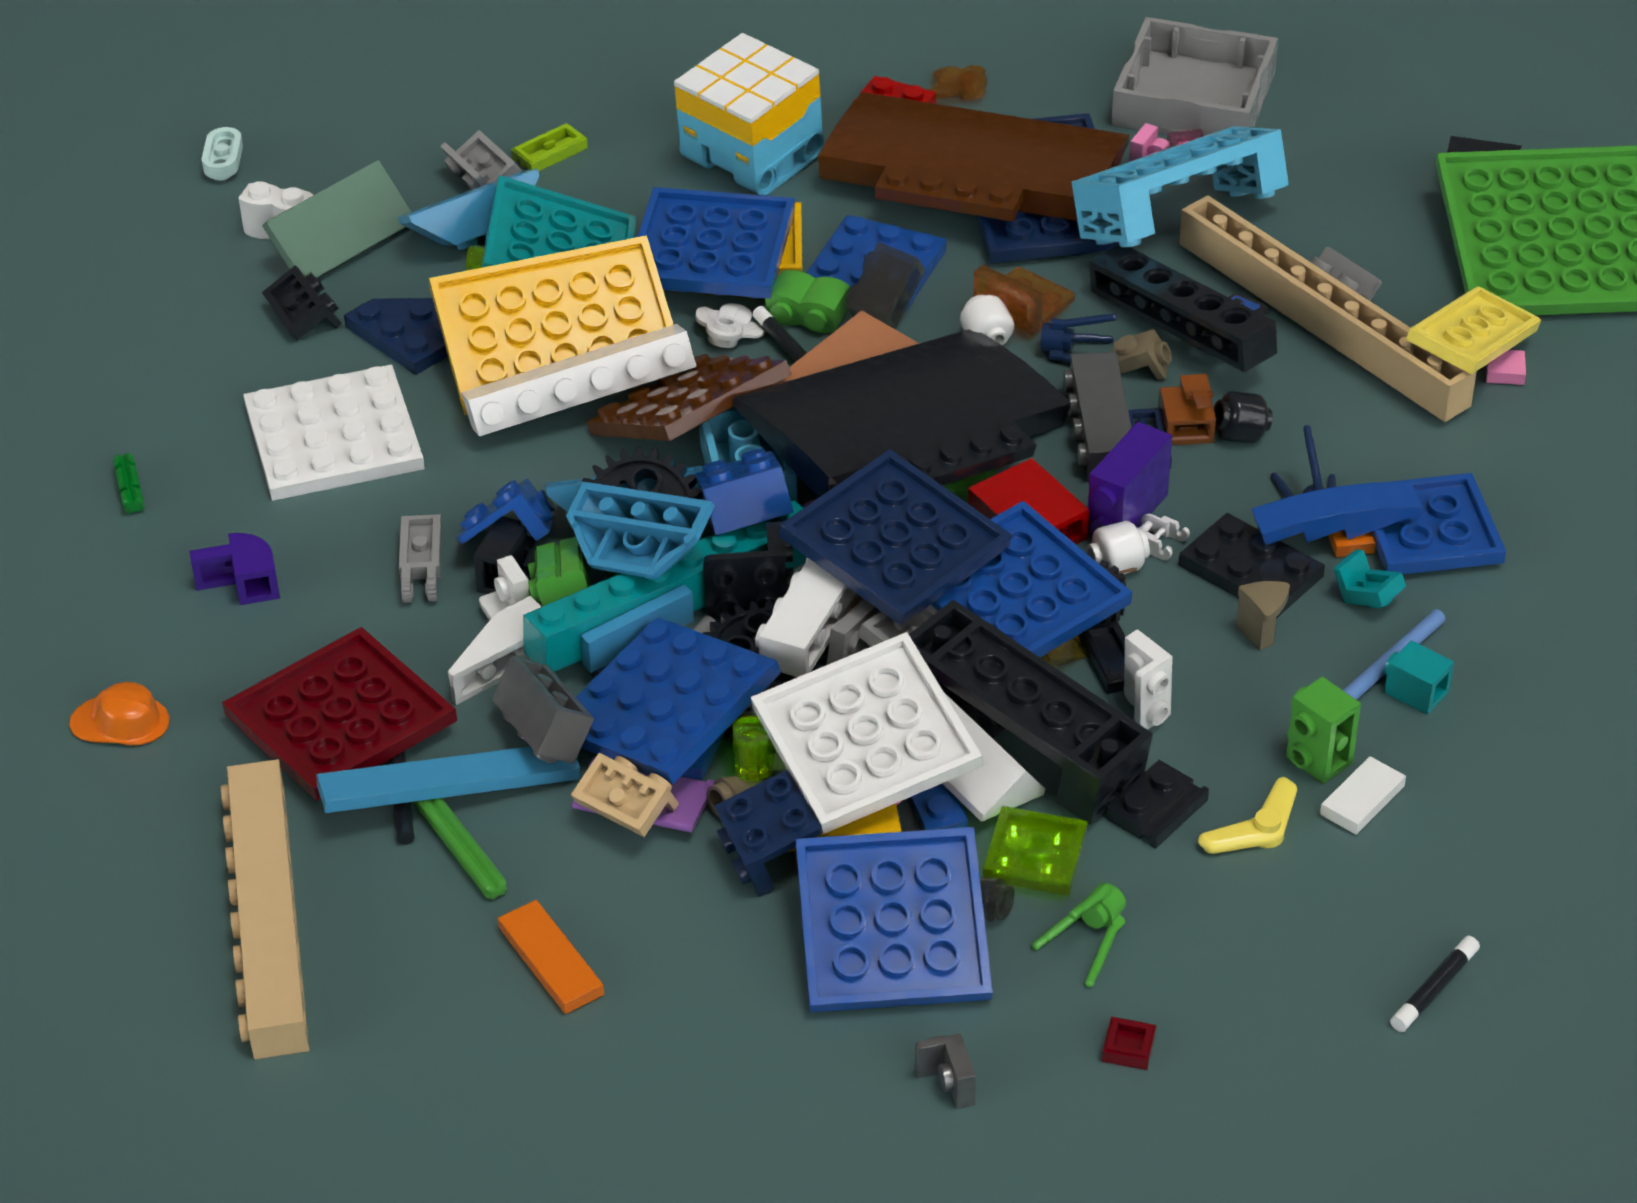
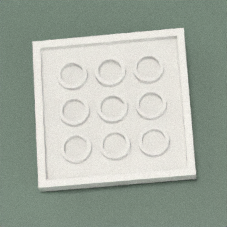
[243,364,425,501]
[751,632,983,834]

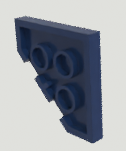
[344,298,448,375]

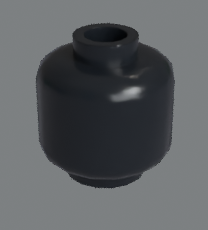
[1213,391,1273,443]

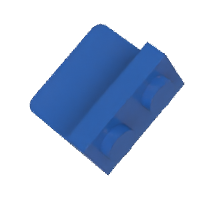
[457,478,556,544]

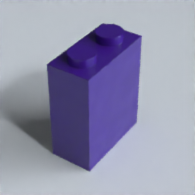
[1088,422,1172,536]

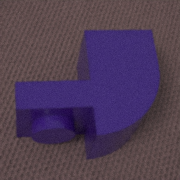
[189,533,280,605]

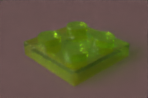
[983,806,1088,896]

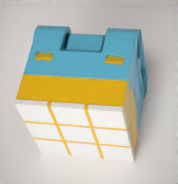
[674,33,824,196]

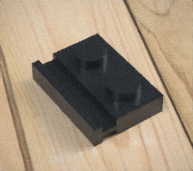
[1106,760,1209,849]

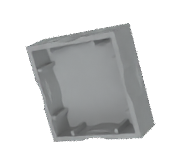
[1111,17,1278,139]

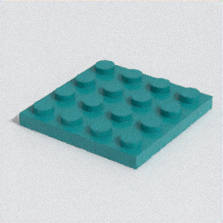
[481,175,636,268]

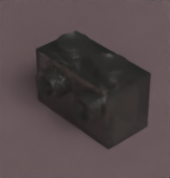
[846,242,925,330]

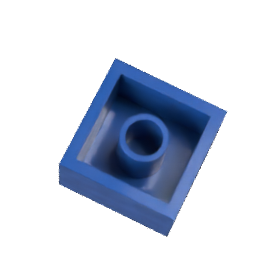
[695,449,794,535]

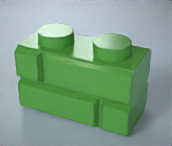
[528,537,591,606]

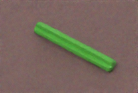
[413,798,507,900]

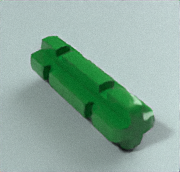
[113,453,145,514]

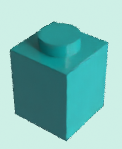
[1384,640,1454,715]

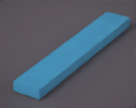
[317,746,580,813]

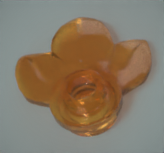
[928,65,988,100]

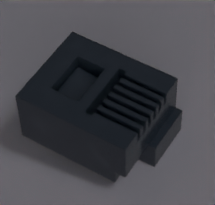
[473,516,539,594]

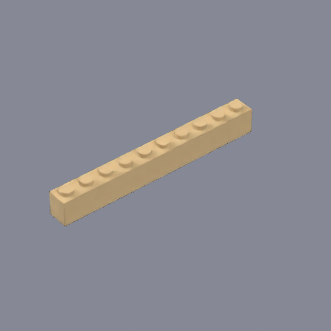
[1179,195,1477,422]

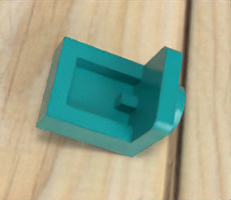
[1334,549,1406,608]

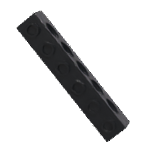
[1089,244,1277,372]

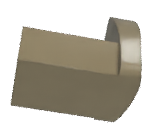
[1236,581,1290,650]

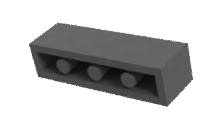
[1063,352,1132,482]

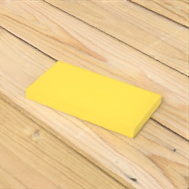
[1406,286,1541,375]

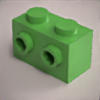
[1286,676,1361,784]

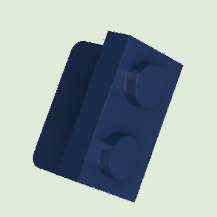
[714,770,823,897]

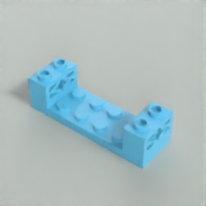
[1071,126,1289,247]

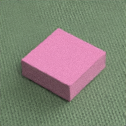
[1485,350,1526,385]

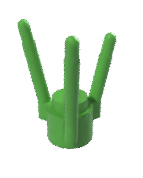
[1031,883,1126,988]

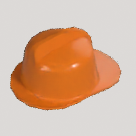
[69,682,170,745]

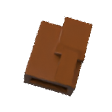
[1158,374,1216,445]

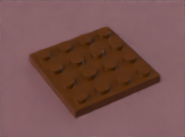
[586,354,791,441]

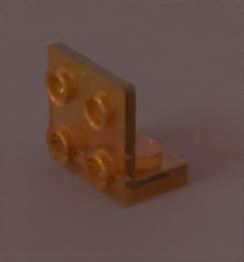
[973,265,1075,335]

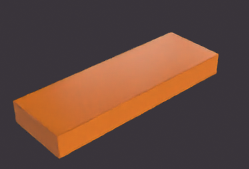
[497,899,605,1014]

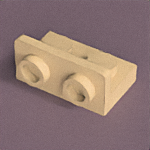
[571,753,679,837]

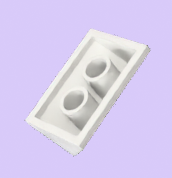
[942,693,1045,822]

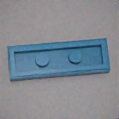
[581,584,694,673]

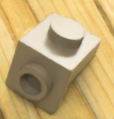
[1112,329,1172,381]

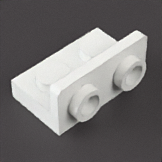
[1124,629,1172,730]

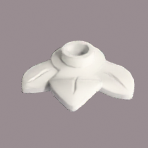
[695,303,766,348]

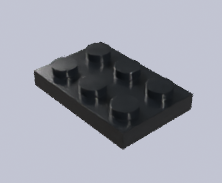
[1178,513,1325,619]

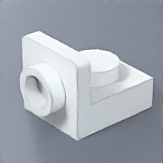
[479,555,530,621]

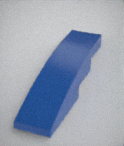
[1251,482,1424,545]

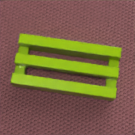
[511,123,588,172]

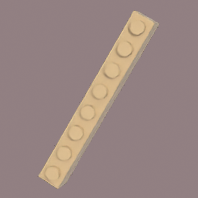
[221,759,309,1060]

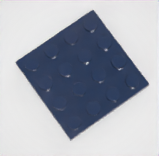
[779,449,1012,626]

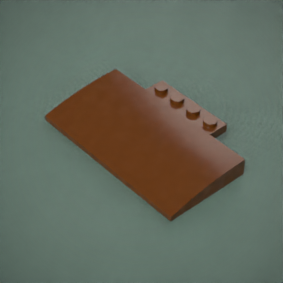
[818,92,1130,222]

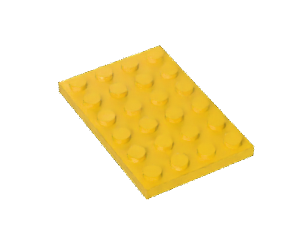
[429,235,674,416]

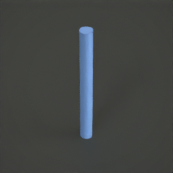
[1343,609,1446,700]

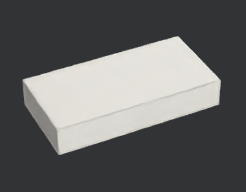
[1320,756,1406,835]

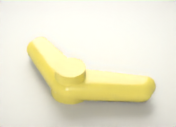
[1198,777,1297,854]

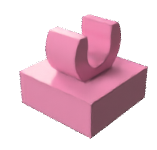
[1129,123,1169,162]

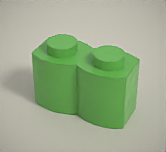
[765,270,851,333]

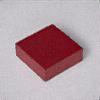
[1102,1016,1157,1070]

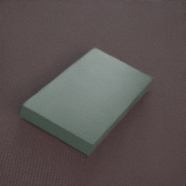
[262,160,411,278]

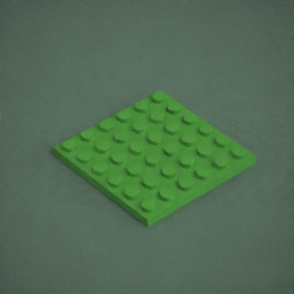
[1435,145,1637,315]

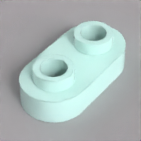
[202,127,243,181]

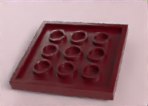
[222,627,458,801]

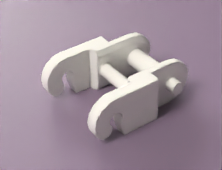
[1141,513,1190,560]

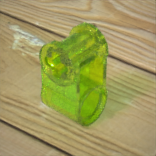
[733,716,777,781]

